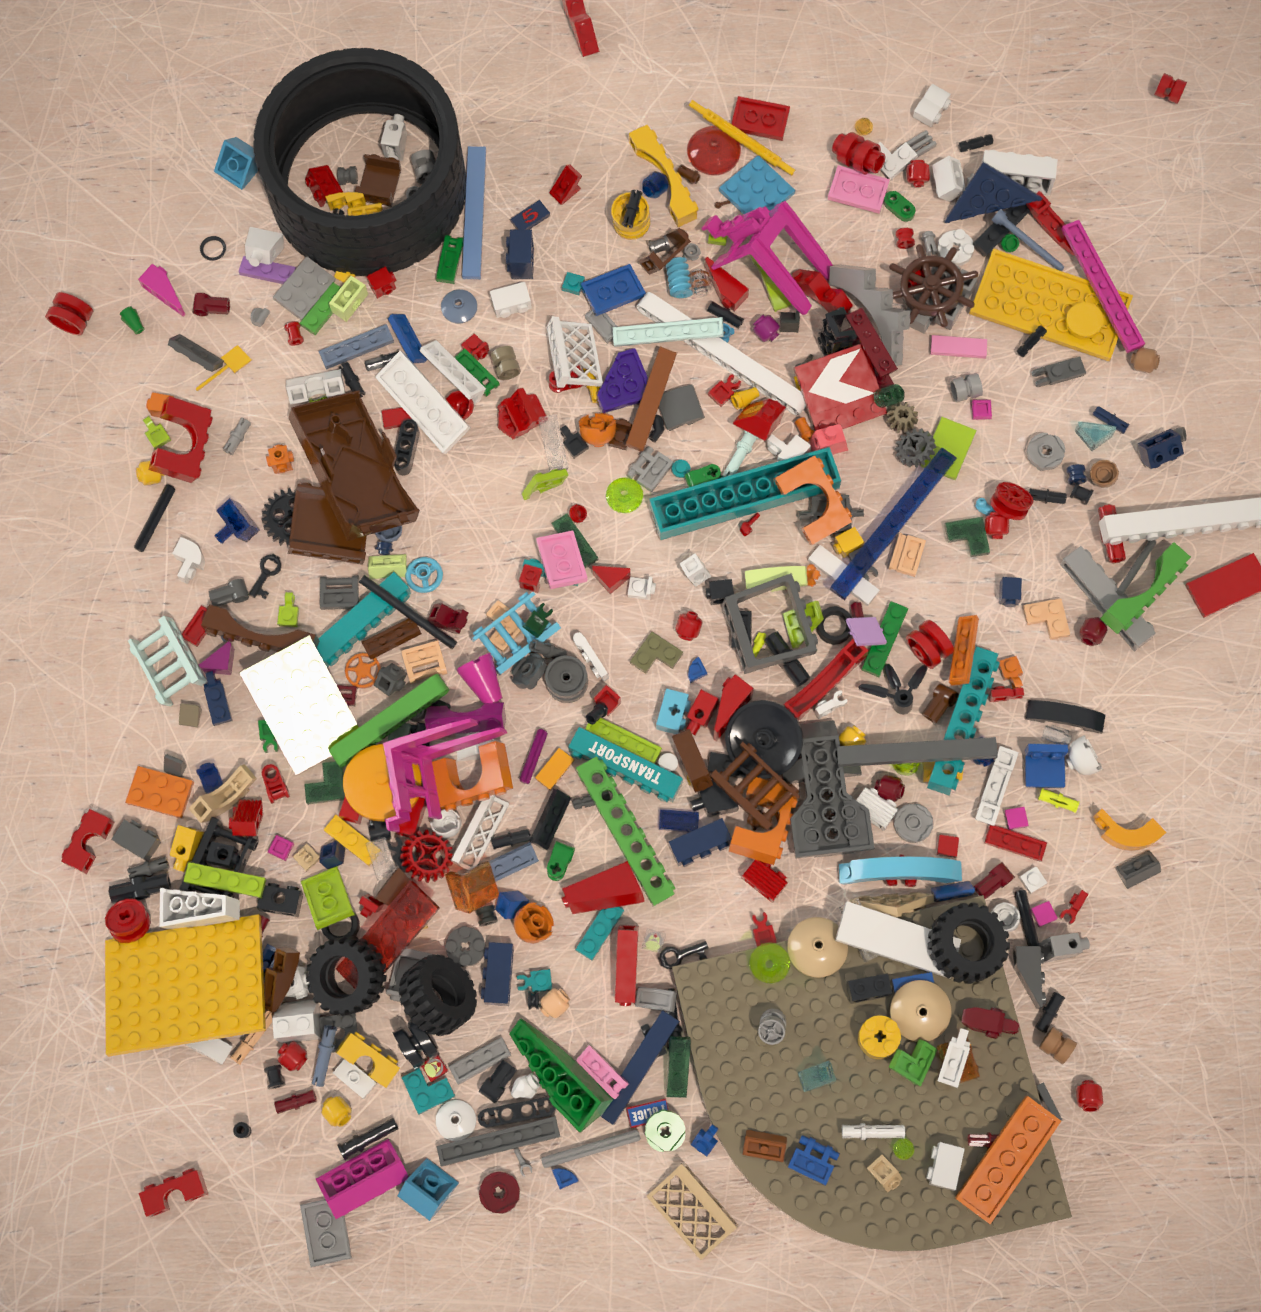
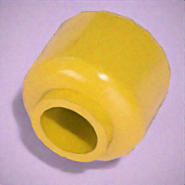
[136,460,165,486]
[839,725,866,746]
[321,1096,352,1127]

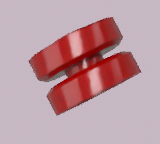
[45,292,94,336]
[906,620,954,669]

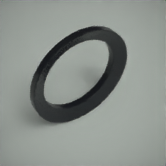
[200,236,226,261]

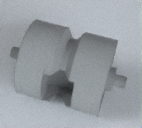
[411,150,436,184]
[758,1009,787,1045]

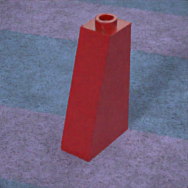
[561,861,645,914]
[615,925,639,1006]

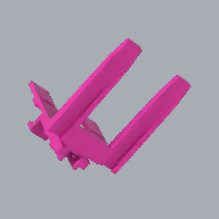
[702,201,833,315]
[383,718,507,832]

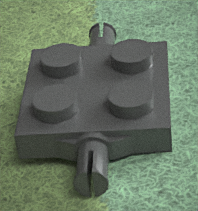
[799,495,864,534]

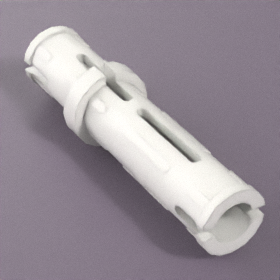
[841,1123,905,1140]

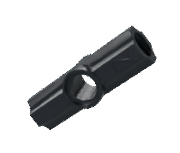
[764,631,810,688]
[108,873,171,904]

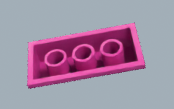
[315,1139,409,1219]

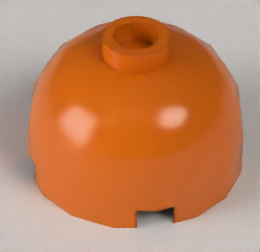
[579,413,616,447]
[513,902,554,944]

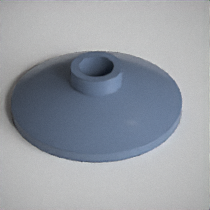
[441,289,477,324]

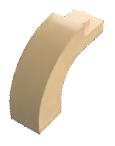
[189,764,257,823]

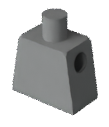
[1039,933,1090,963]

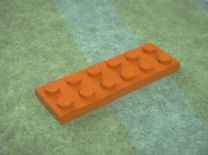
[955,1095,1061,1224]

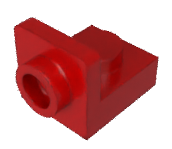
[461,333,489,361]
[519,564,542,593]

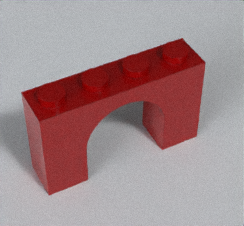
[148,396,213,483]
[339,796,427,838]

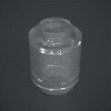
[1041,725,1072,746]

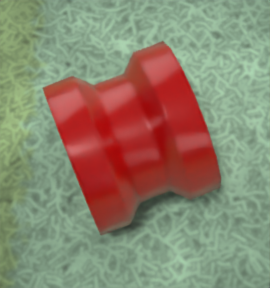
[895,227,915,249]

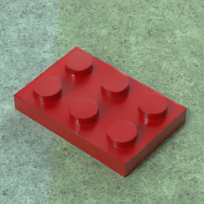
[731,96,790,141]

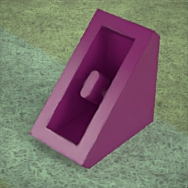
[199,641,235,675]

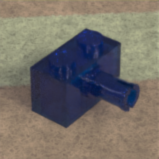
[214,498,260,544]

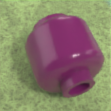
[753,314,780,342]

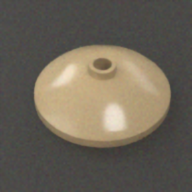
[787,917,848,978]
[890,980,951,1042]

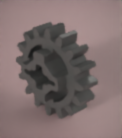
[895,428,937,468]

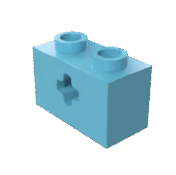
[656,688,691,734]

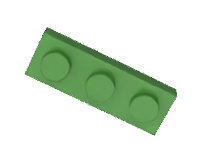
[300,282,341,335]

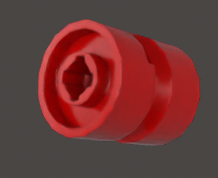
[1154,73,1187,104]

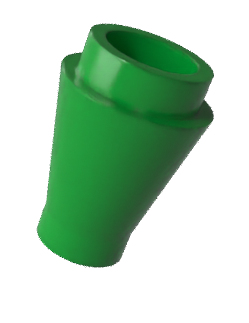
[120,306,145,335]

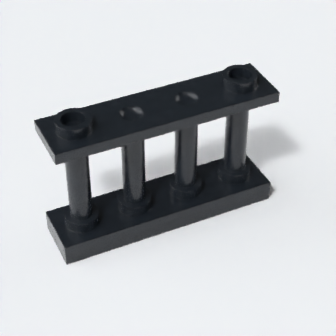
[179,817,259,898]

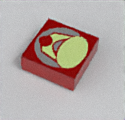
[422,1055,448,1083]

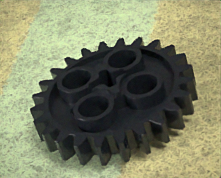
[262,488,296,548]

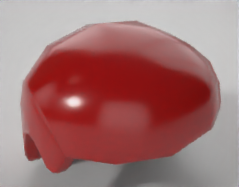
[446,391,474,420]

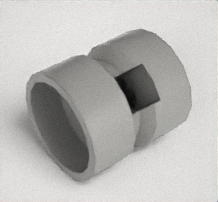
[950,373,983,402]

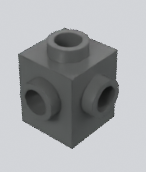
[374,663,407,696]

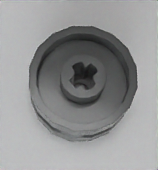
[545,655,588,703]

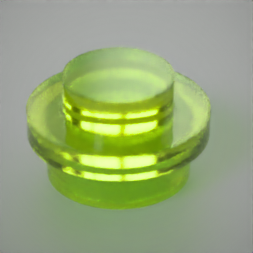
[893,1139,914,1160]

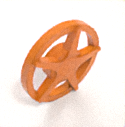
[345,653,381,689]

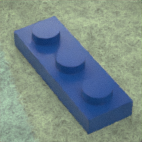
[388,314,428,363]

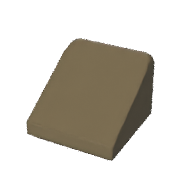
[179,703,202,728]

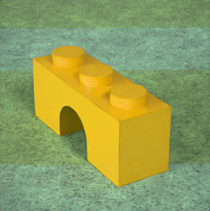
[335,1032,400,1088]

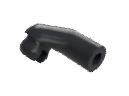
[648,415,665,443]

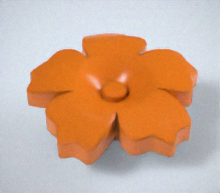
[806,564,821,587]

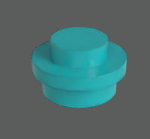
[672,460,691,478]

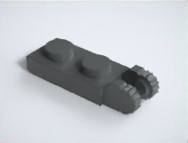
[1031,356,1086,387]

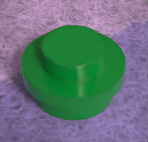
[1001,234,1019,253]

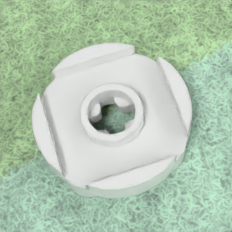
[937,229,974,266]

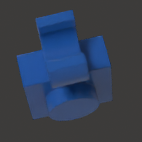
[691,1125,718,1157]

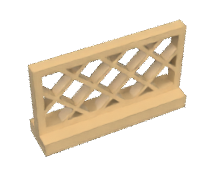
[646,1162,739,1260]

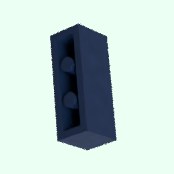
[668,818,732,867]
[481,942,514,1006]

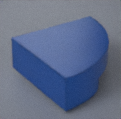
[688,657,707,683]
[552,1168,579,1190]

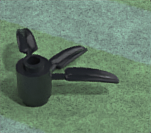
[858,664,928,715]

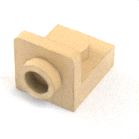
[867,1155,902,1192]

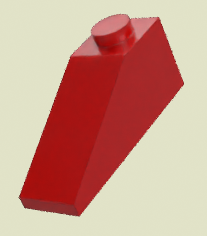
[705,257,749,312]

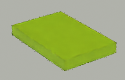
[921,417,977,481]
[301,866,355,930]

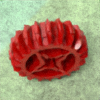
[400,829,454,883]

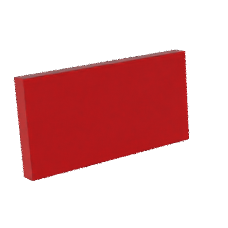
[1185,553,1261,618]

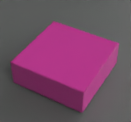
[971,400,992,420]
[1004,807,1029,830]
[268,835,294,861]
[1031,901,1058,927]

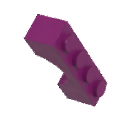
[425,702,506,734]

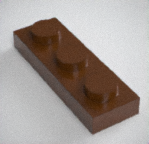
[362,618,422,660]

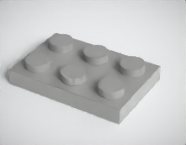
[273,257,336,321]

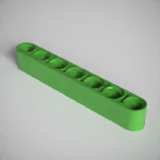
[329,674,450,768]

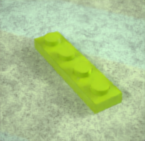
[585,718,662,764]
[184,862,266,899]

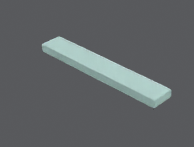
[613,317,724,347]

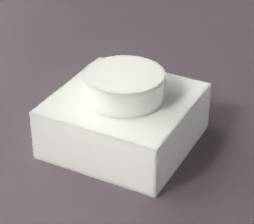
[1019,867,1047,894]

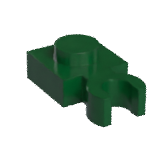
[522,603,553,638]

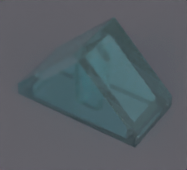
[1075,422,1116,451]
[798,1061,836,1092]

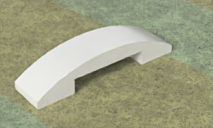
[975,746,1019,826]

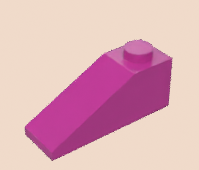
[138,264,186,317]

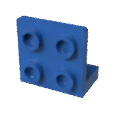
[1025,744,1068,788]

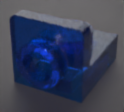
[196,763,224,794]

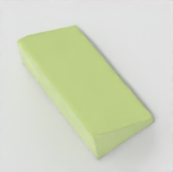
[368,554,407,579]

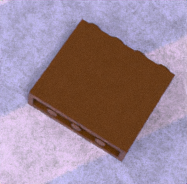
[287,483,367,565]

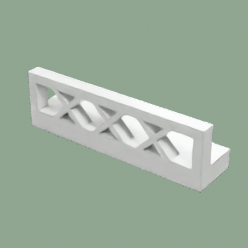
[420,340,486,404]
[452,795,510,871]

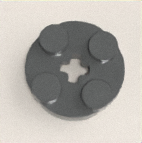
[511,653,548,690]
[445,926,485,967]

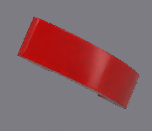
[1026,191,1075,256]

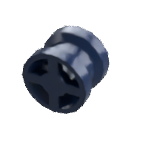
[1066,464,1087,485]

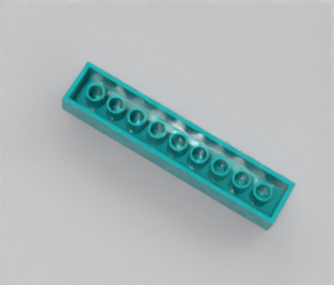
[649,447,841,540]

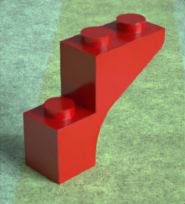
[562,0,600,57]
[792,269,853,313]

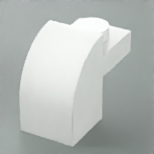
[767,434,811,462]
[172,537,205,584]

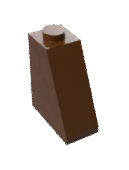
[672,729,713,793]

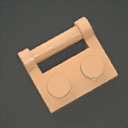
[401,640,448,684]

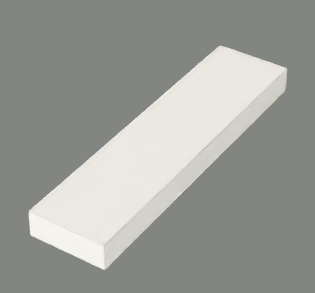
[808,545,880,606]

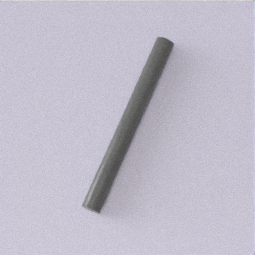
[1116,540,1157,596]

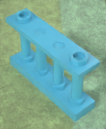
[471,592,561,675]

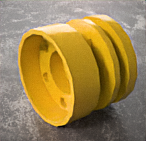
[611,192,650,240]

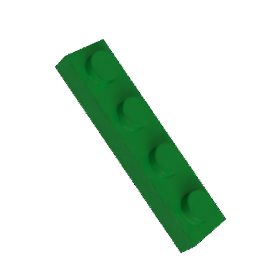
[862,601,909,677]

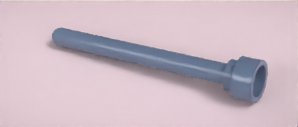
[991,209,1064,271]

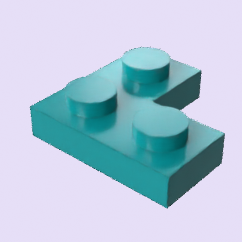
[401,1068,456,1115]

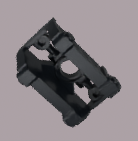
[817,307,857,356]

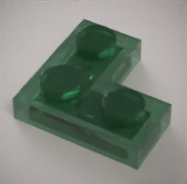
[944,517,990,557]
[305,761,345,805]

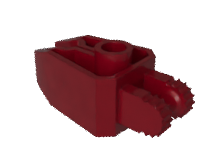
[961,1007,1020,1039]

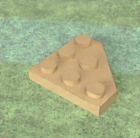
[849,892,934,917]

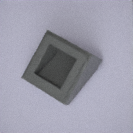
[163,754,187,777]

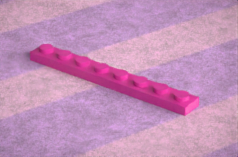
[1061,220,1145,353]

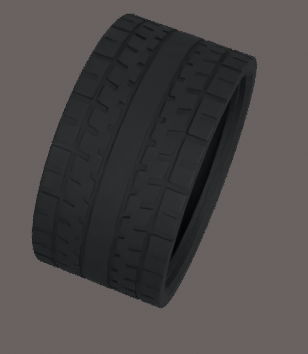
[253,48,467,276]

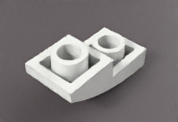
[185,1039,233,1065]

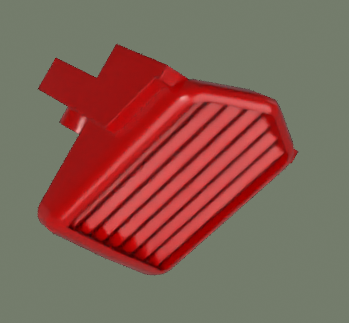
[497,388,548,440]

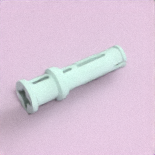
[721,430,759,478]

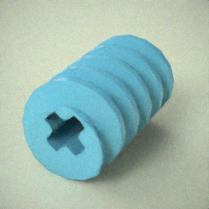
[665,257,693,298]

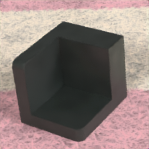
[780,309,800,333]

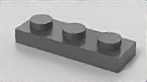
[168,334,224,372]

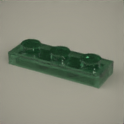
[551,514,599,568]
[666,1036,691,1098]

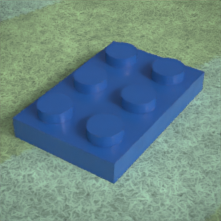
[581,264,646,316]

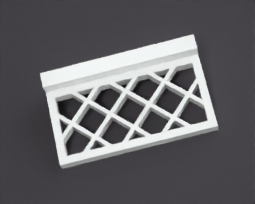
[547,316,603,388]

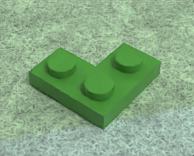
[888,1039,938,1086]

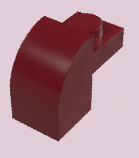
[427,603,469,634]

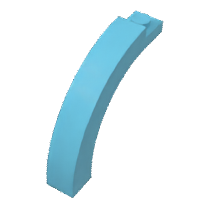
[839,857,962,885]

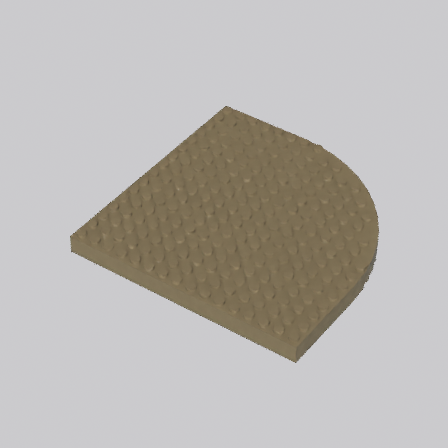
[672,895,1072,1251]

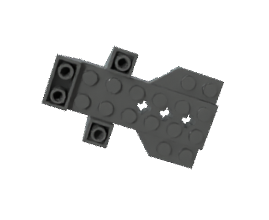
[783,720,875,859]

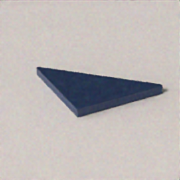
[944,161,1042,223]

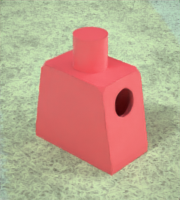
[809,424,848,455]

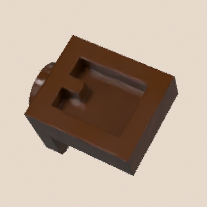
[608,419,632,451]

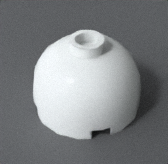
[1066,735,1103,775]

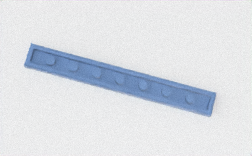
[462,146,486,279]

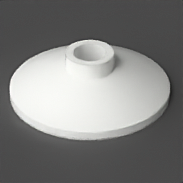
[436,1100,476,1141]

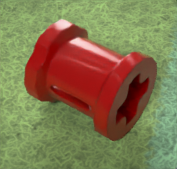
[284,322,304,346]

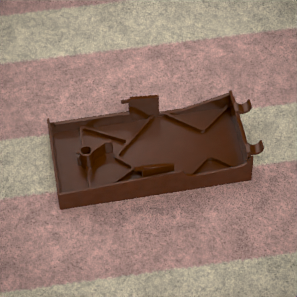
[288,390,420,541]

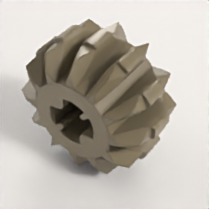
[887,401,918,434]

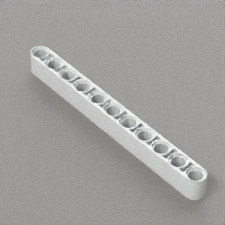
[636,292,806,416]

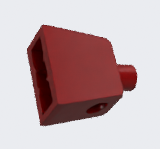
[686,689,720,736]

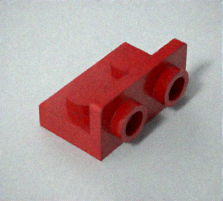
[305,165,343,207]

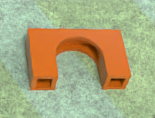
[773,456,852,545]
[432,741,513,812]
[729,777,798,865]

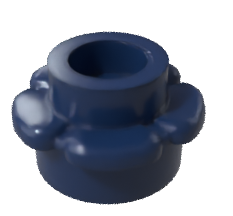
[375,542,394,555]

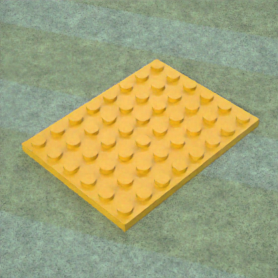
[105,914,266,1057]

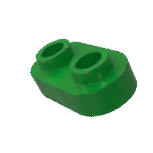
[884,191,916,222]

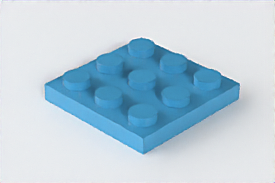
[719,155,795,214]

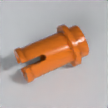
[794,417,814,442]

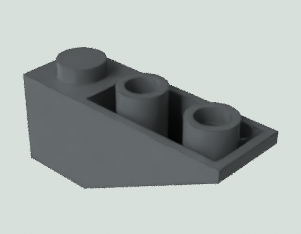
[1013,946,1046,1009]

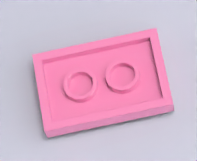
[827,165,890,214]
[536,531,587,589]

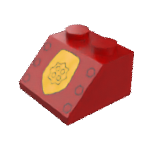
[733,399,786,441]

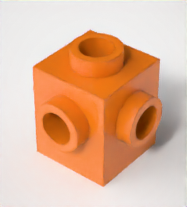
[266,445,294,474]

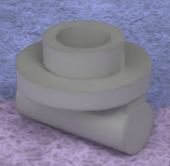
[251,308,270,327]

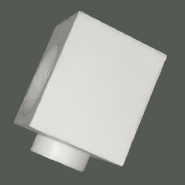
[680,553,711,587]

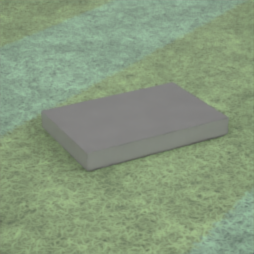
[300,1199,352,1267]

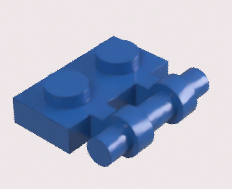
[787,1135,840,1186]

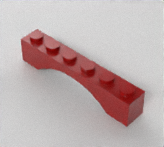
[783,638,869,720]

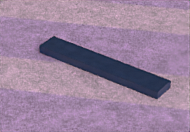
[601,1010,680,1125]

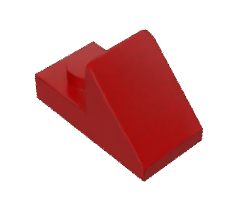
[549,164,582,205]

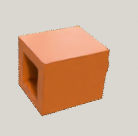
[146,392,174,418]

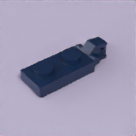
[204,671,233,726]

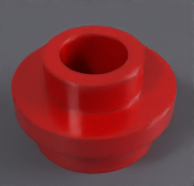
[569,504,587,523]

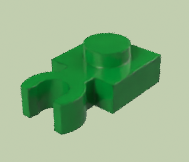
[258,720,279,753]

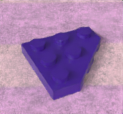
[596,348,648,413]

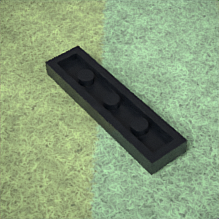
[973,204,1030,257]

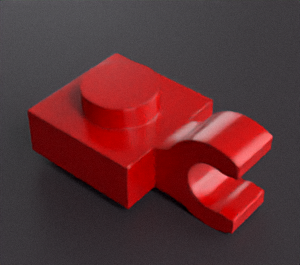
[1059,890,1089,925]

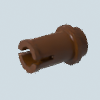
[677,164,701,184]

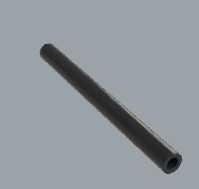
[359,575,457,649]

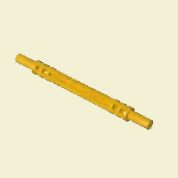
[689,100,796,176]

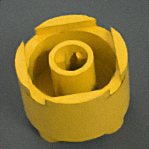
[858,1016,901,1060]

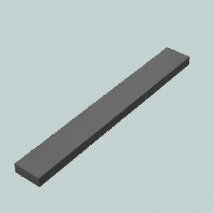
[837,737,998,767]

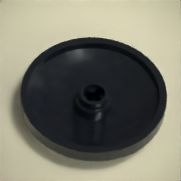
[725,700,803,778]

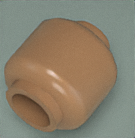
[1131,347,1160,373]

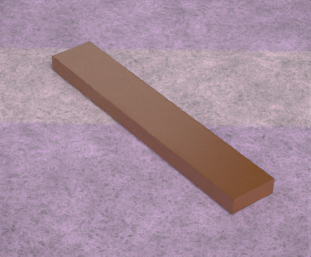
[625,346,677,452]

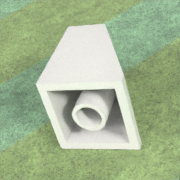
[272,999,321,1044]

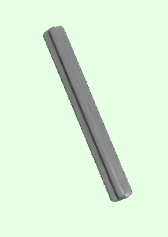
[541,1130,640,1168]

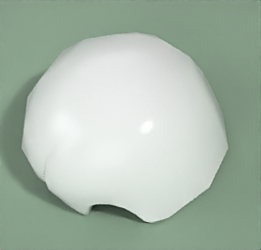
[430,809,462,838]
[990,902,1020,932]

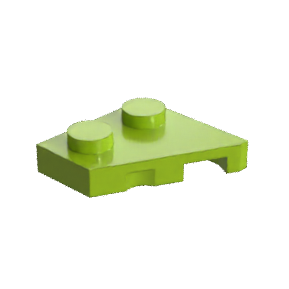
[522,469,568,500]
[783,601,824,649]

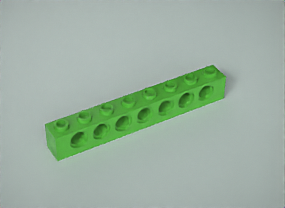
[576,756,675,907]

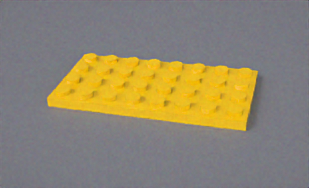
[969,249,1133,362]

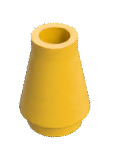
[731,387,759,410]

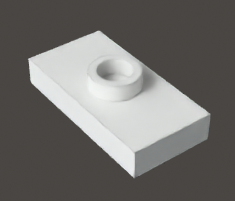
[333,1059,377,1099]

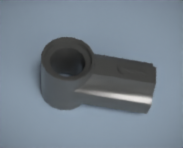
[208,579,249,607]

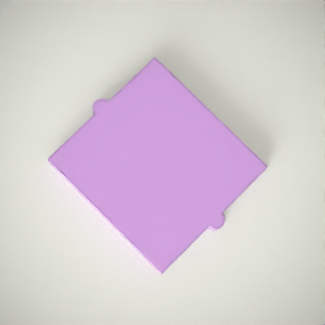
[846,617,887,646]

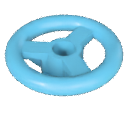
[405,557,443,593]

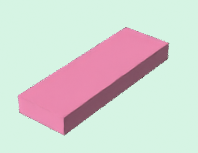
[930,335,987,359]

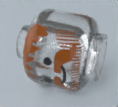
[688,269,712,298]

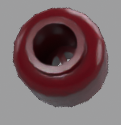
[1079,617,1108,646]
[875,774,905,802]

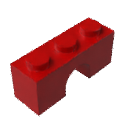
[61,809,115,875]
[139,1168,209,1217]

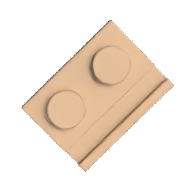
[889,533,926,577]

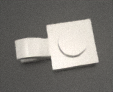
[814,690,848,720]

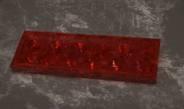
[336,881,440,989]

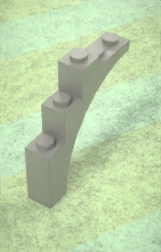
[829,264,910,366]

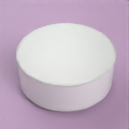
[658,753,678,773]

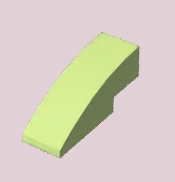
[745,566,808,592]

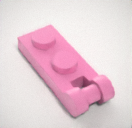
[576,1045,629,1099]

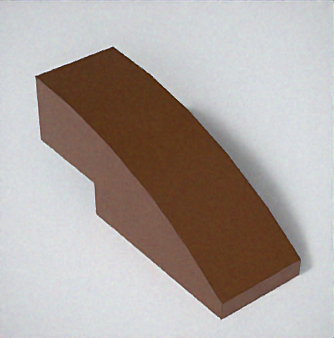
[264,947,300,1012]

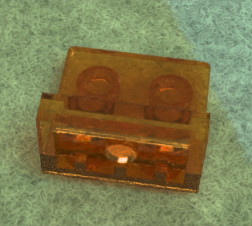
[445,861,499,914]

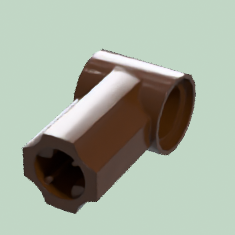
[922,684,959,723]

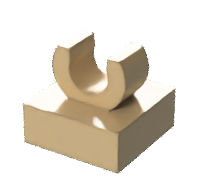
[293,843,320,872]

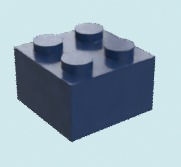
[506,229,534,279]

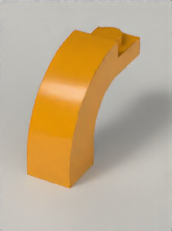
[1093,808,1167,851]

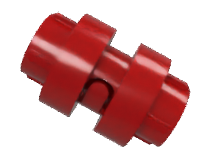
[832,132,886,175]

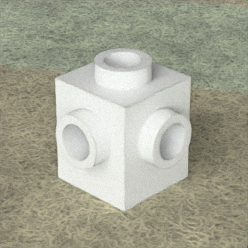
[287,966,310,999]

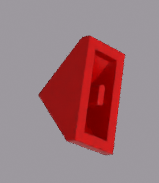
[592,566,631,594]

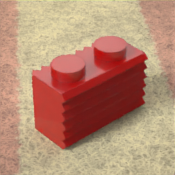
[229,799,263,836]
[742,860,788,903]

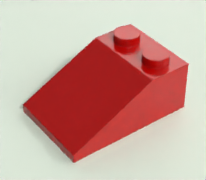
[714,674,754,742]

